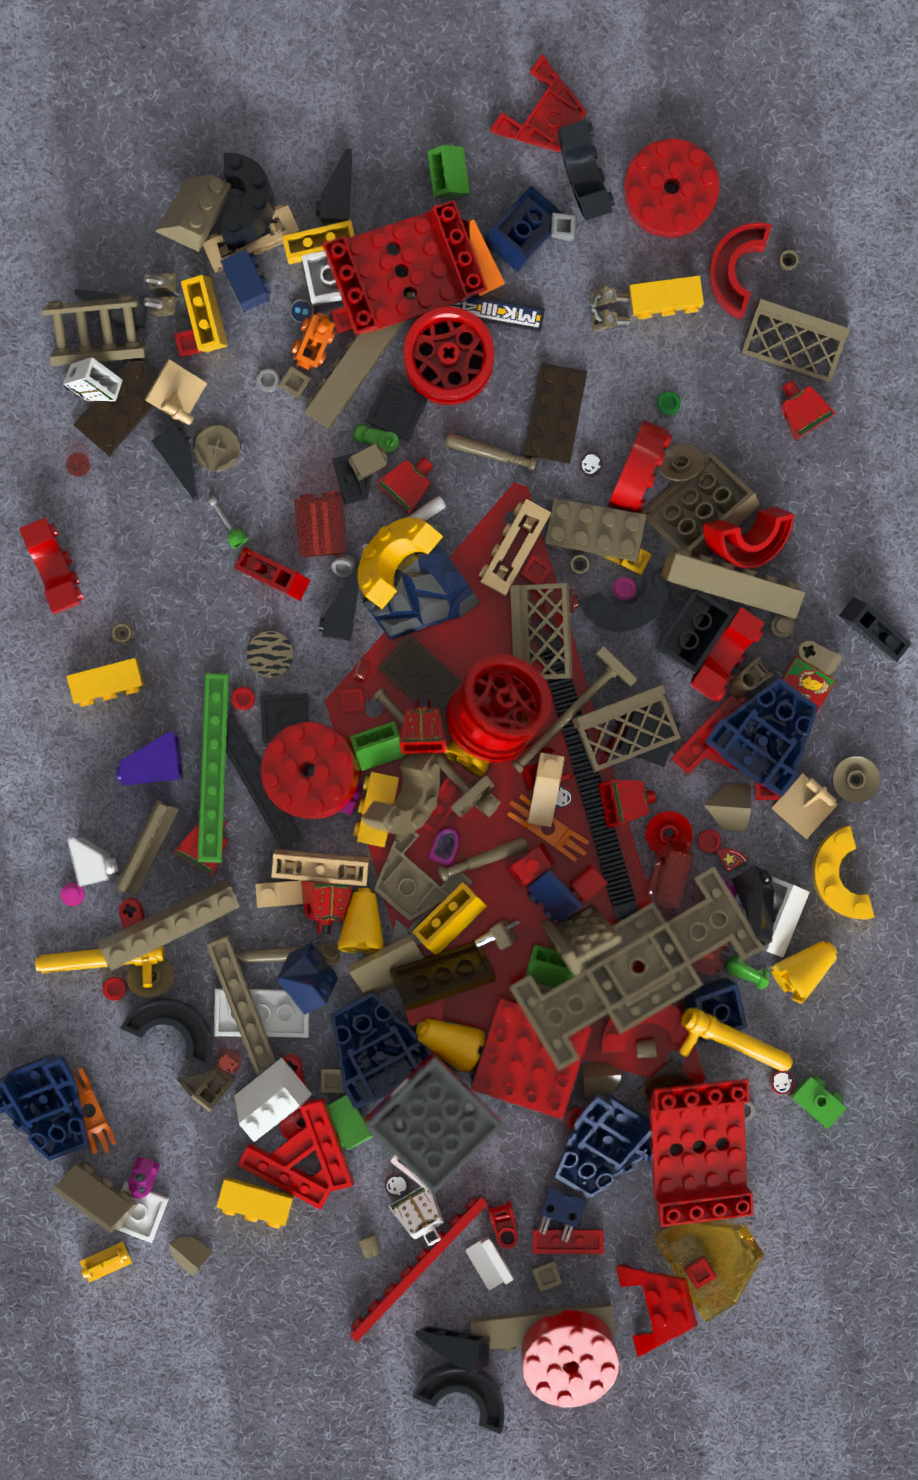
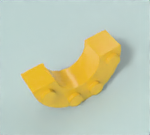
[357,517,443,609]
[811,825,875,919]

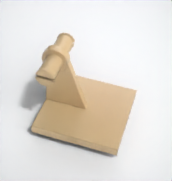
[144,359,207,425]
[771,773,838,840]

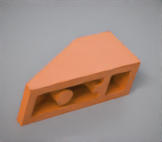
[467,219,505,296]

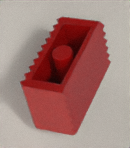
[570,865,607,902]

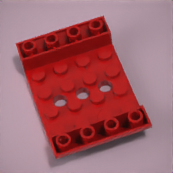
[322,200,487,335]
[649,1078,753,1227]

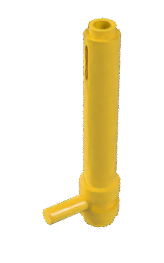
[35,945,165,988]
[679,1009,793,1071]

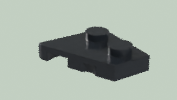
[332,452,373,505]

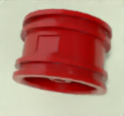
[403,307,494,406]
[446,654,552,762]

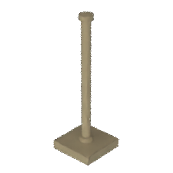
[510,646,638,773]
[373,688,495,818]

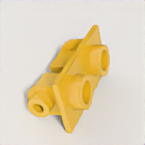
[79,1241,132,1283]

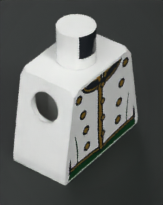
[64,358,123,401]
[389,1187,444,1246]

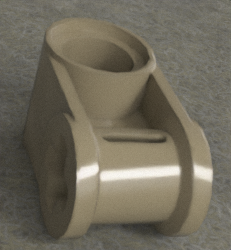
[794,641,842,678]
[729,656,774,697]

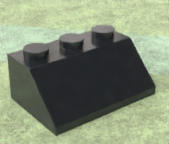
[655,589,735,673]

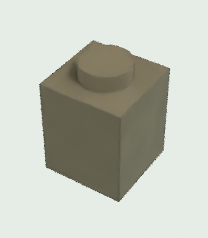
[348,443,387,481]

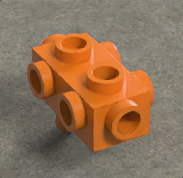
[291,313,336,370]

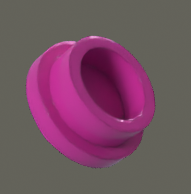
[613,577,636,601]
[61,883,85,906]

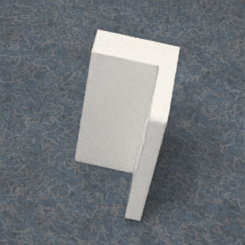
[466,1235,514,1290]

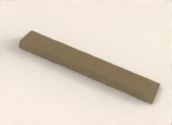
[206,935,277,1076]

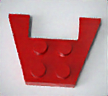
[490,54,587,153]
[616,1264,698,1357]

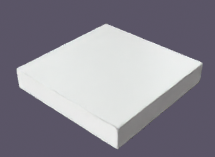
[117,1181,169,1243]

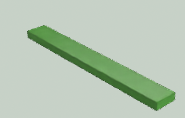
[198,673,229,863]

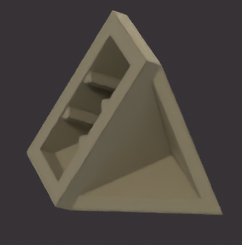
[704,783,751,832]
[177,1065,235,1112]

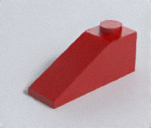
[234,547,311,601]

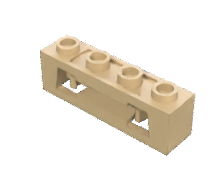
[203,205,300,273]
[479,499,551,597]
[271,849,369,886]

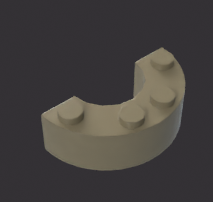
[361,753,440,835]

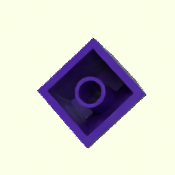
[116,731,183,786]

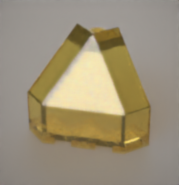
[653,1221,764,1322]

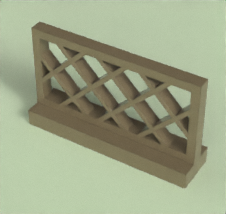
[741,299,850,383]
[510,583,572,679]
[572,685,681,772]
[116,799,179,894]
[541,904,622,976]

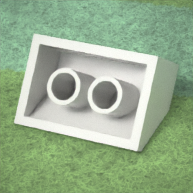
[68,837,119,886]
[742,876,810,957]
[234,1058,312,1142]

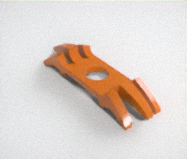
[507,794,589,862]
[71,1068,117,1154]

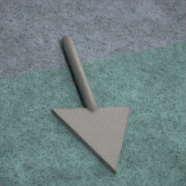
[390,907,433,945]

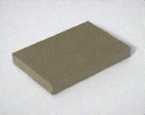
[347,935,425,995]

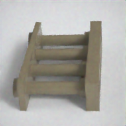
[42,294,147,366]

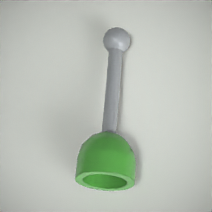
[208,496,248,549]

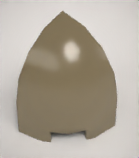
[580,1062,622,1097]
[169,1237,213,1276]

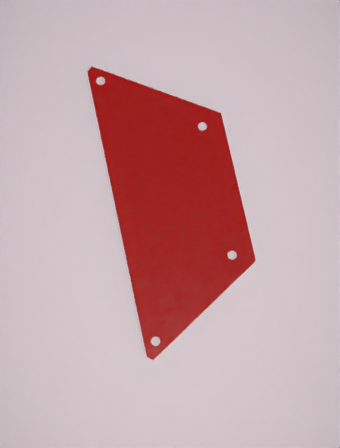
[325,482,706,1084]

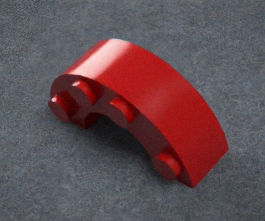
[708,223,772,320]
[608,420,673,513]
[703,506,794,569]
[19,517,84,614]
[690,607,765,701]
[600,1004,690,1053]

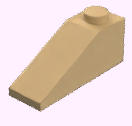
[528,753,564,827]
[255,880,303,908]

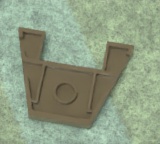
[374,832,473,921]

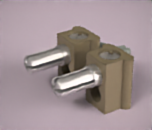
[143,272,180,317]
[590,285,630,332]
[475,918,519,950]

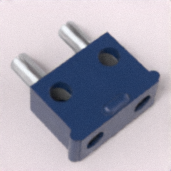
[538,1188,587,1242]

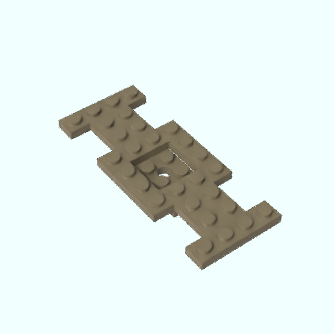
[509,866,764,1071]

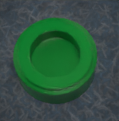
[657,391,681,416]

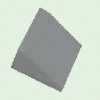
[551,213,576,241]

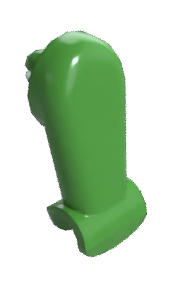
[353,423,399,453]
[725,954,770,989]

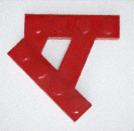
[671,694,780,800]
[237,1098,354,1210]

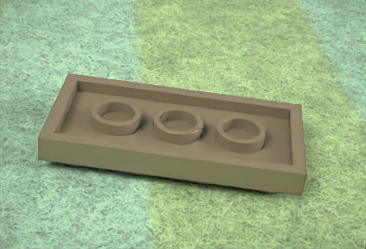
[545,498,647,562]

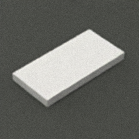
[214,988,309,1038]

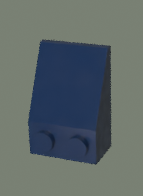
[484,186,562,272]
[527,869,583,923]

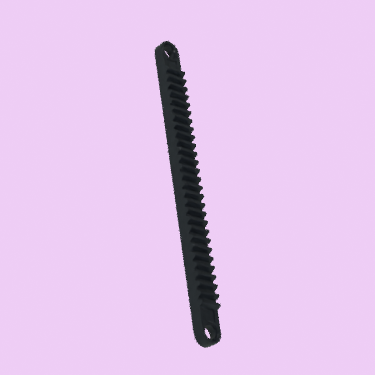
[535,619,638,923]

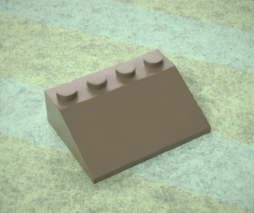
[640,451,761,558]

